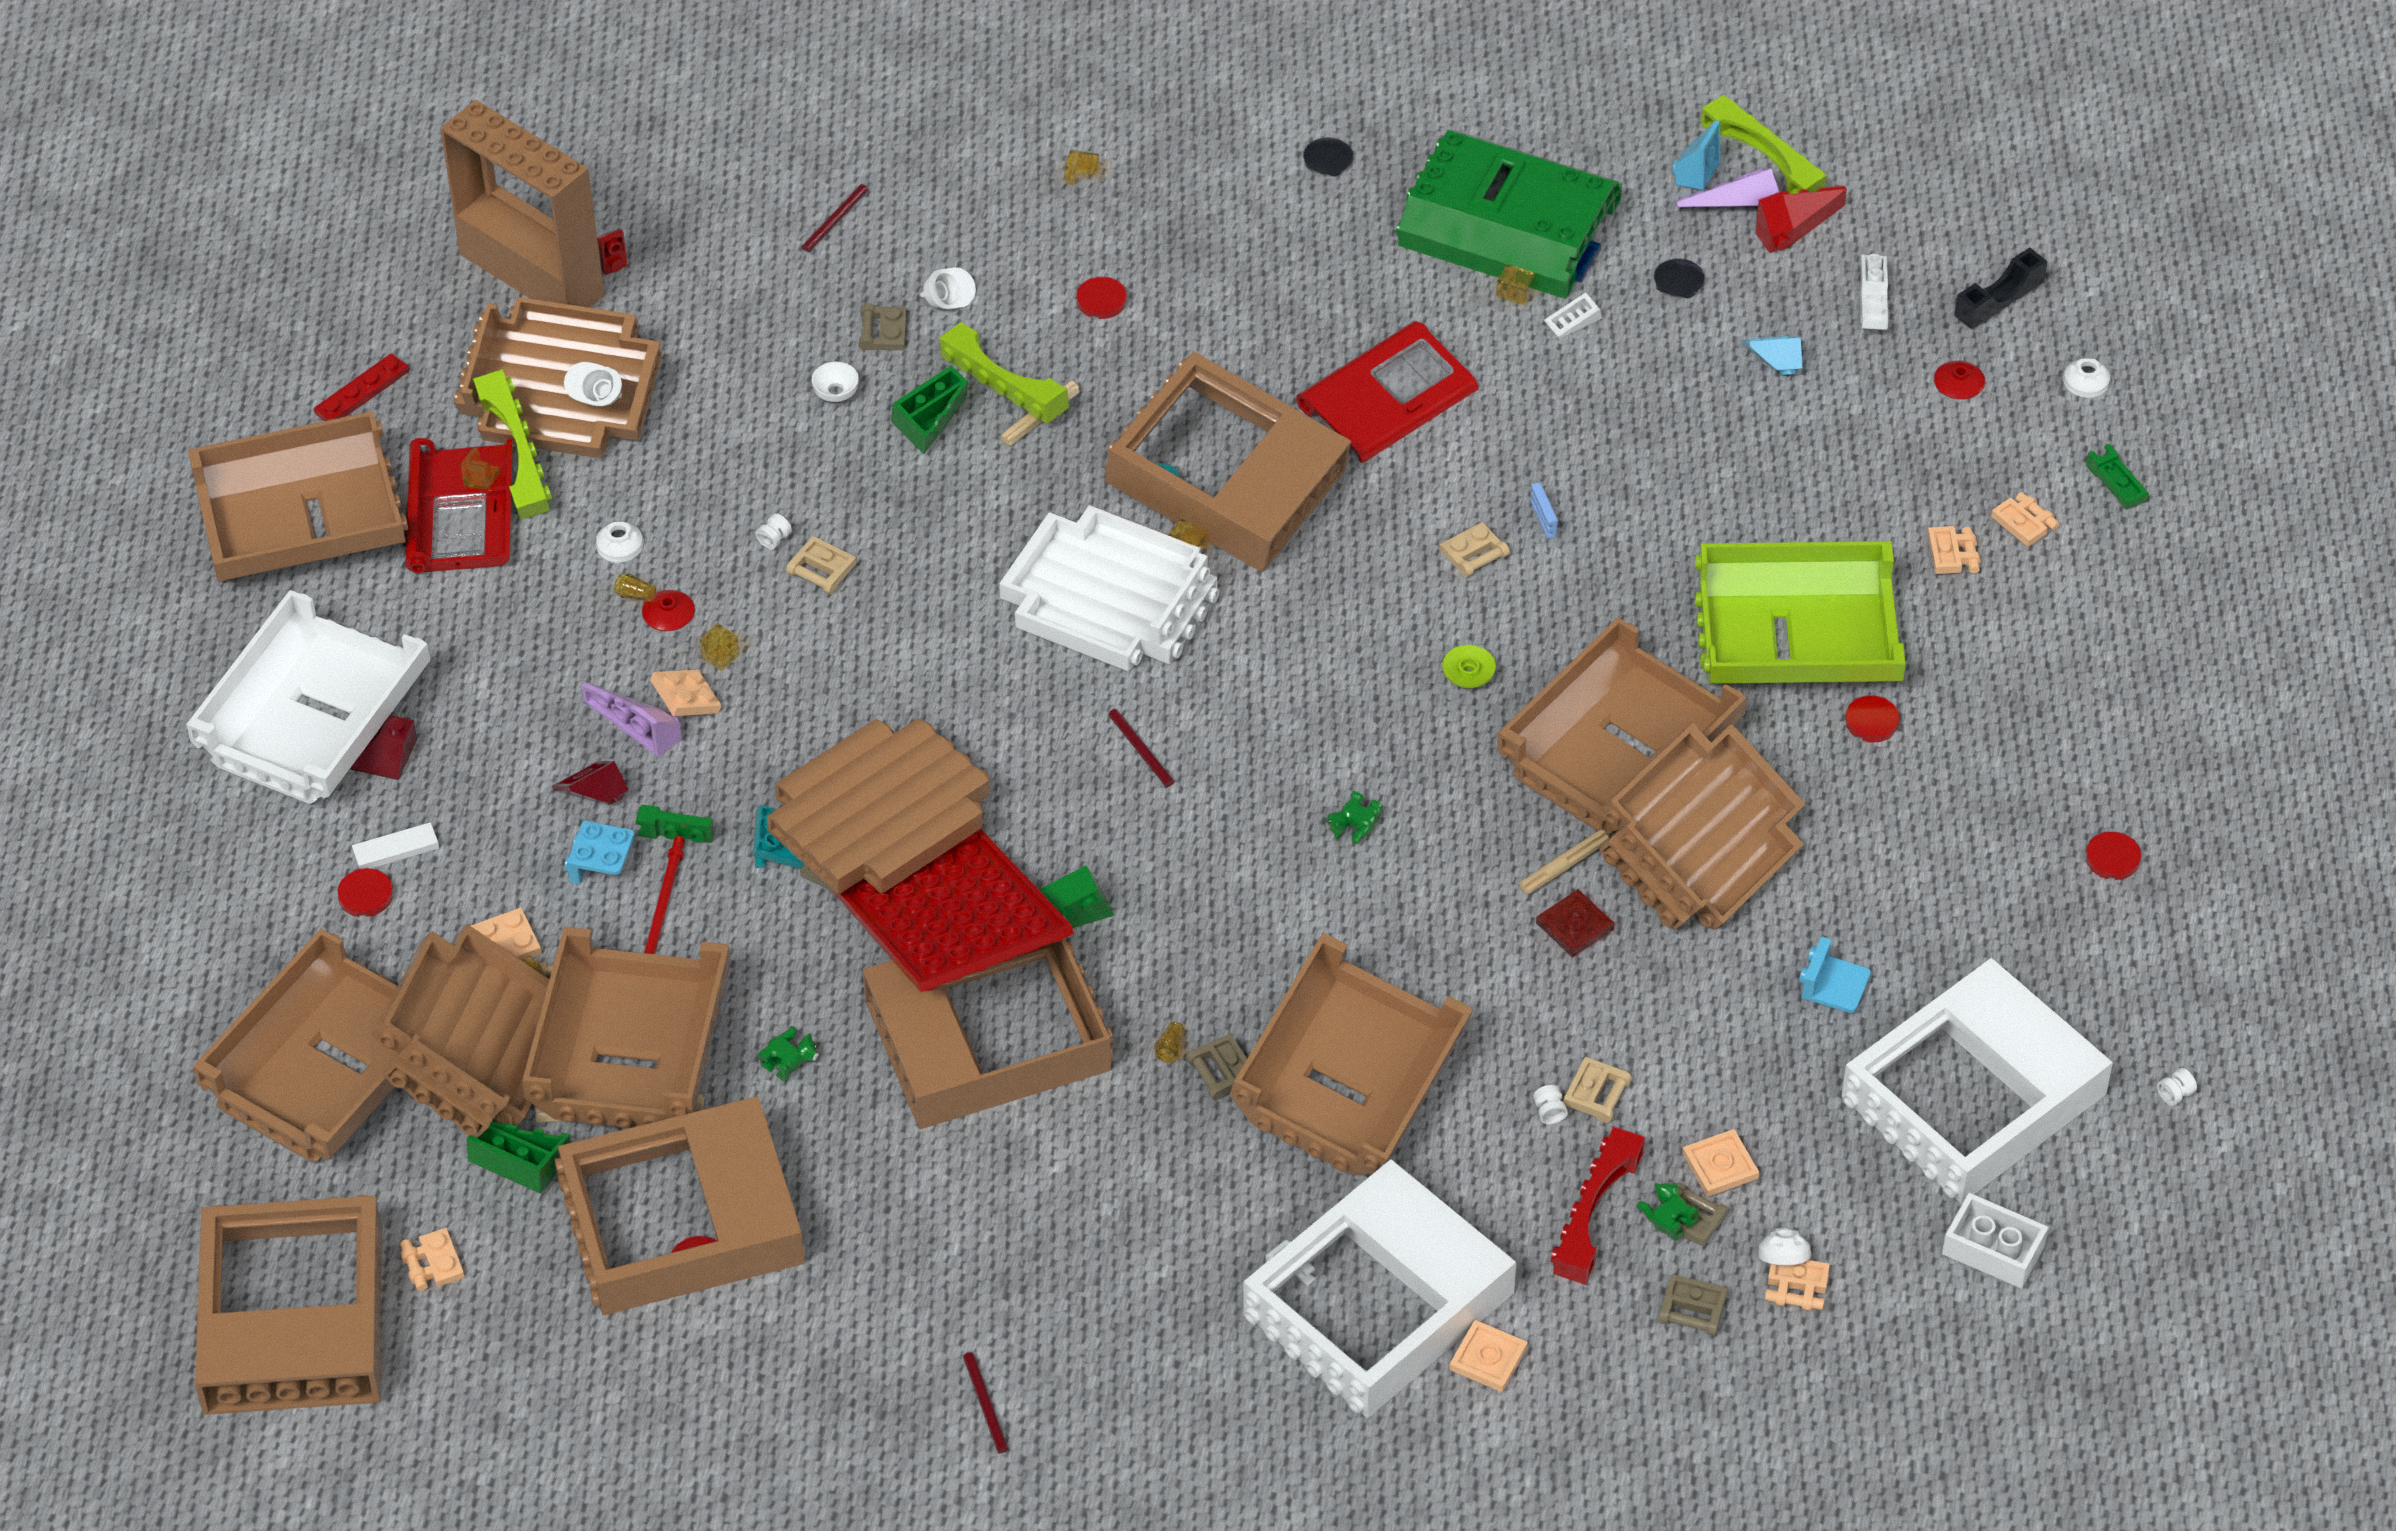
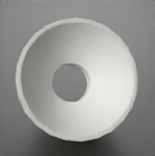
[2063,358,2110,398]
[812,362,859,402]
[596,522,644,562]
[1758,1228,1811,1265]

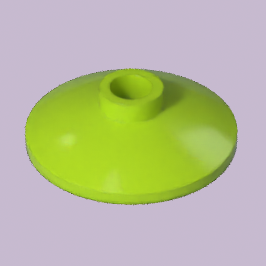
[1442,645,1496,688]

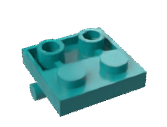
[752,805,804,869]

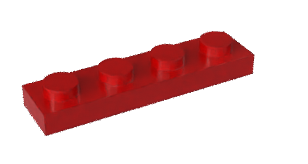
[314,353,409,421]

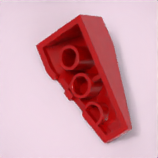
[1755,186,1847,253]

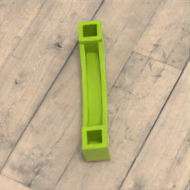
[1700,94,1827,194]
[939,322,1069,424]
[473,369,552,520]

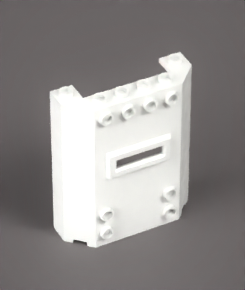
[186,590,430,804]

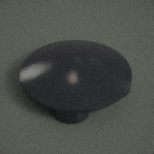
[1303,137,1353,177]
[1654,258,1705,298]

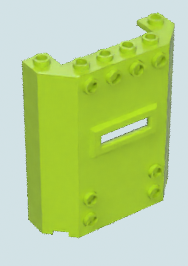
[1695,541,1906,684]

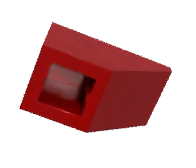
[597,229,628,275]

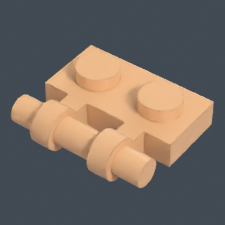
[1991,492,2060,547]
[1927,526,1981,574]
[400,1228,465,1291]
[1765,1260,1830,1311]

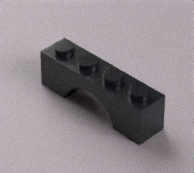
[1954,247,2048,329]

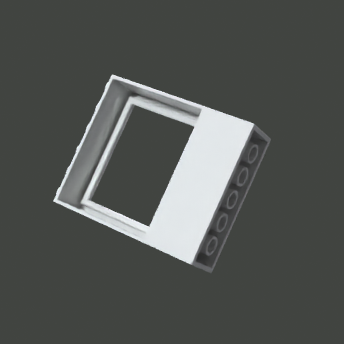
[1841,958,2113,1204]
[1243,1159,1516,1418]

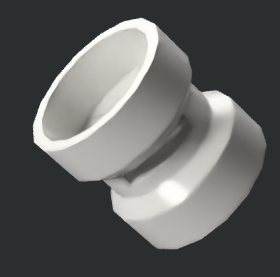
[755,513,792,550]
[2157,1068,2197,1106]
[1533,1085,1568,1125]

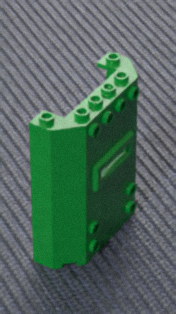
[1396,129,1623,299]

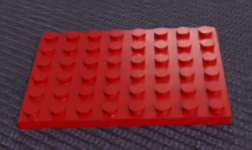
[833,829,1074,993]

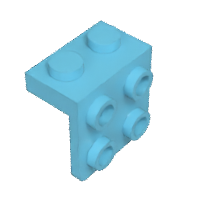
[565,821,634,884]
[1799,936,1871,1013]

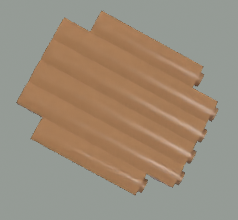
[454,297,663,459]
[767,718,990,895]
[1599,723,1805,930]
[372,924,550,1138]

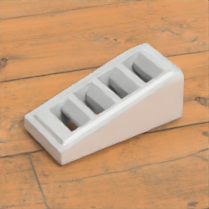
[1544,293,1602,339]

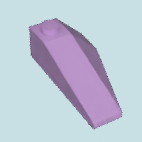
[1674,167,1779,207]
[582,682,682,757]

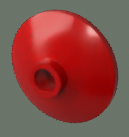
[1934,361,1985,400]
[642,590,695,631]

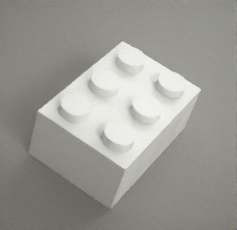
[1942,1193,2049,1289]

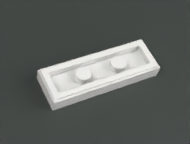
[352,822,439,869]

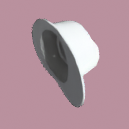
[920,268,976,309]
[564,362,622,407]

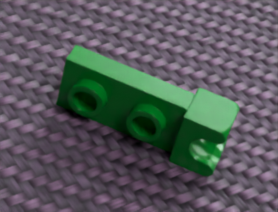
[2086,444,2149,509]
[636,805,714,843]

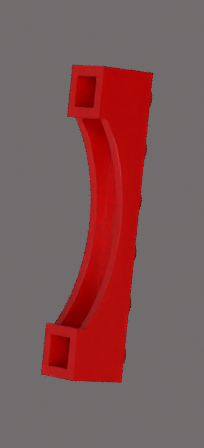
[1550,1126,1645,1285]

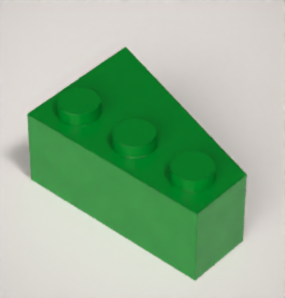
[891,365,968,454]
[1039,865,1114,928]
[466,1121,571,1194]

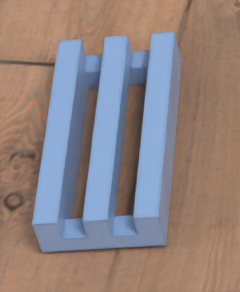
[1530,483,1558,539]

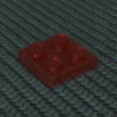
[1536,889,1615,958]

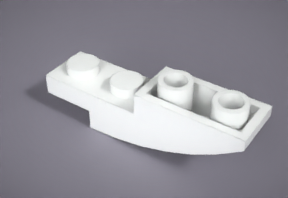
[1860,254,1888,330]

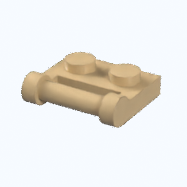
[1440,522,1510,578]
[786,536,857,595]
[1563,1057,1632,1123]

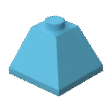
[1672,121,1720,190]
[1742,336,1802,374]

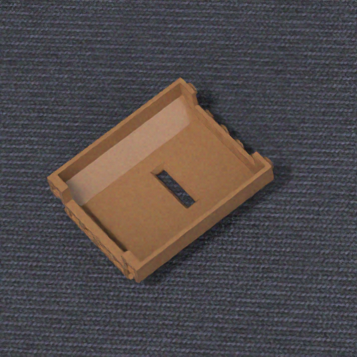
[188,411,408,582]
[1497,617,1747,834]
[522,926,730,1128]
[193,929,397,1163]
[1230,933,1473,1175]

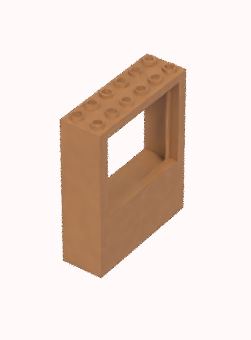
[440,99,604,308]
[1104,351,1351,572]
[862,938,1114,1130]
[555,1096,805,1316]
[195,1195,382,1415]

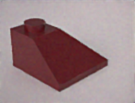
[350,715,417,780]
[552,761,629,805]

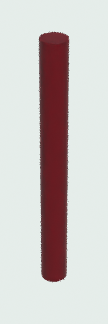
[802,184,868,252]
[1108,709,1175,788]
[963,1352,1009,1454]

